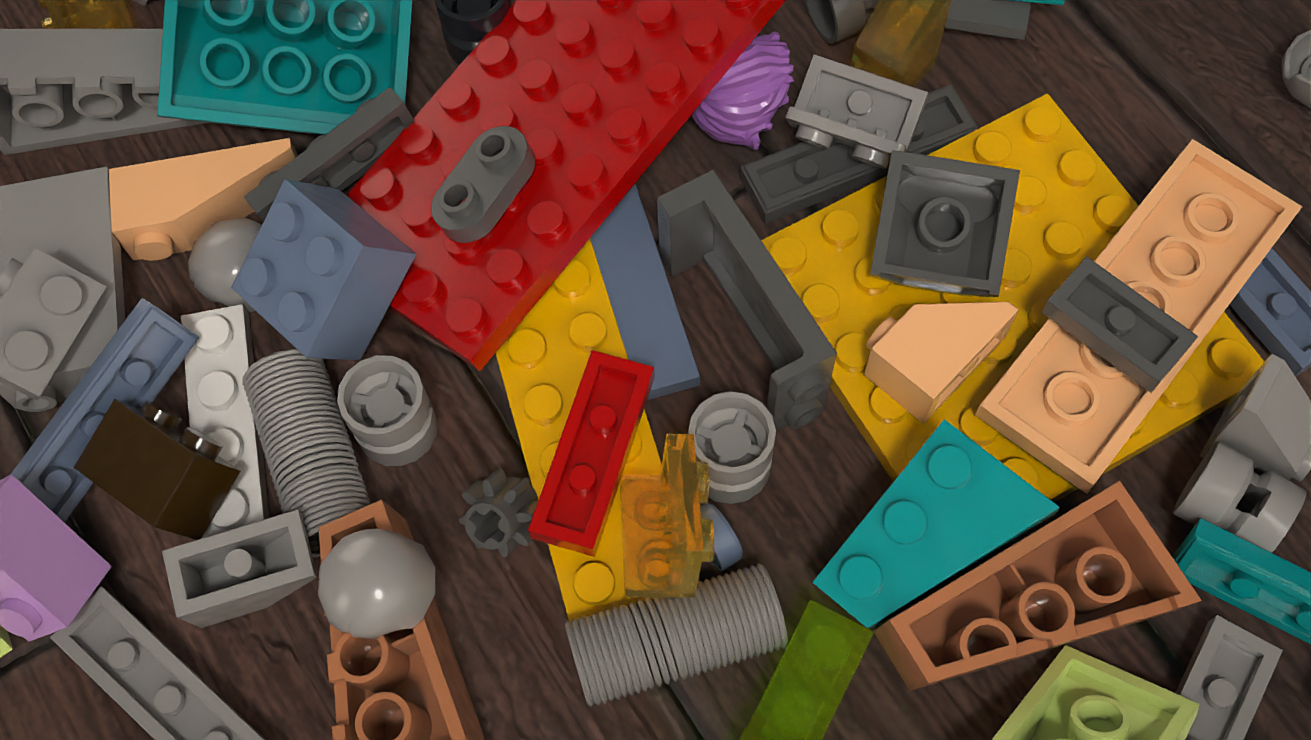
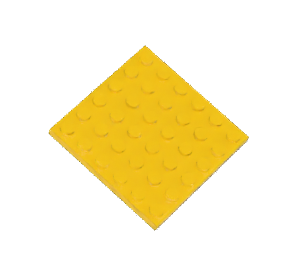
[761,93,1265,502]

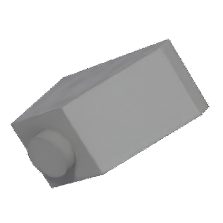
[1200,354,1311,482]
[162,510,317,628]

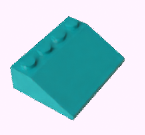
[157,0,412,135]

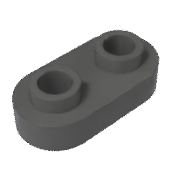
[431,126,535,243]

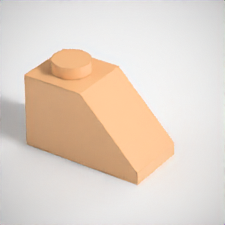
[864,302,1018,424]

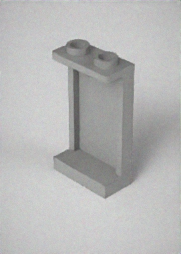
[0,166,125,412]

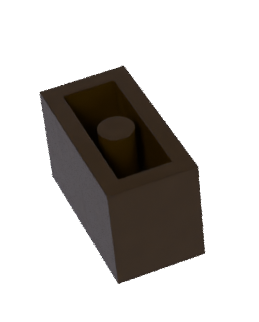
[73,399,241,540]

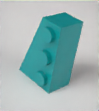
[812,419,1060,628]

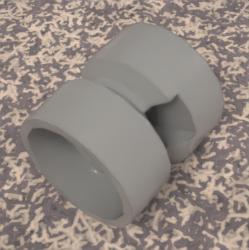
[337,355,438,466]
[688,391,776,504]
[1172,441,1307,553]

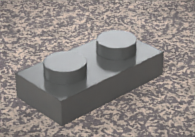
[1042,257,1198,393]

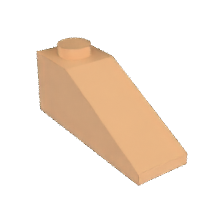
[109,138,298,261]

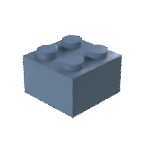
[231,179,416,360]

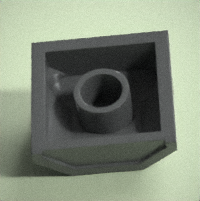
[870,150,1020,297]

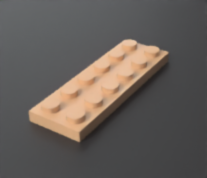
[975,139,1302,494]

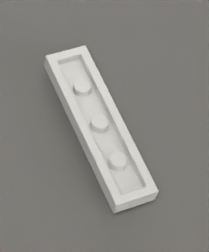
[181,304,270,539]

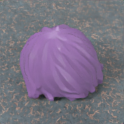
[692,32,794,150]

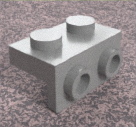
[786,54,928,169]
[0,247,107,400]

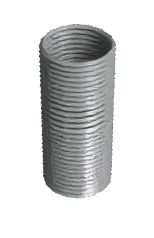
[242,349,371,558]
[565,563,788,708]

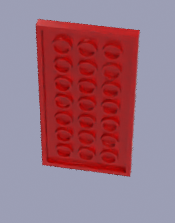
[346,0,786,371]

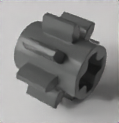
[459,468,538,557]

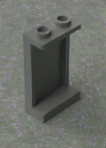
[657,170,837,431]

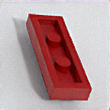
[528,350,655,557]

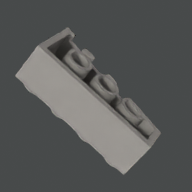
[0,29,208,155]

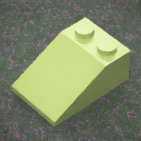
[992,645,1200,740]

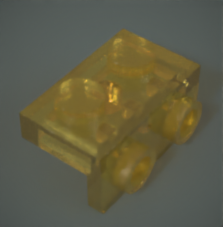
[620,434,714,598]

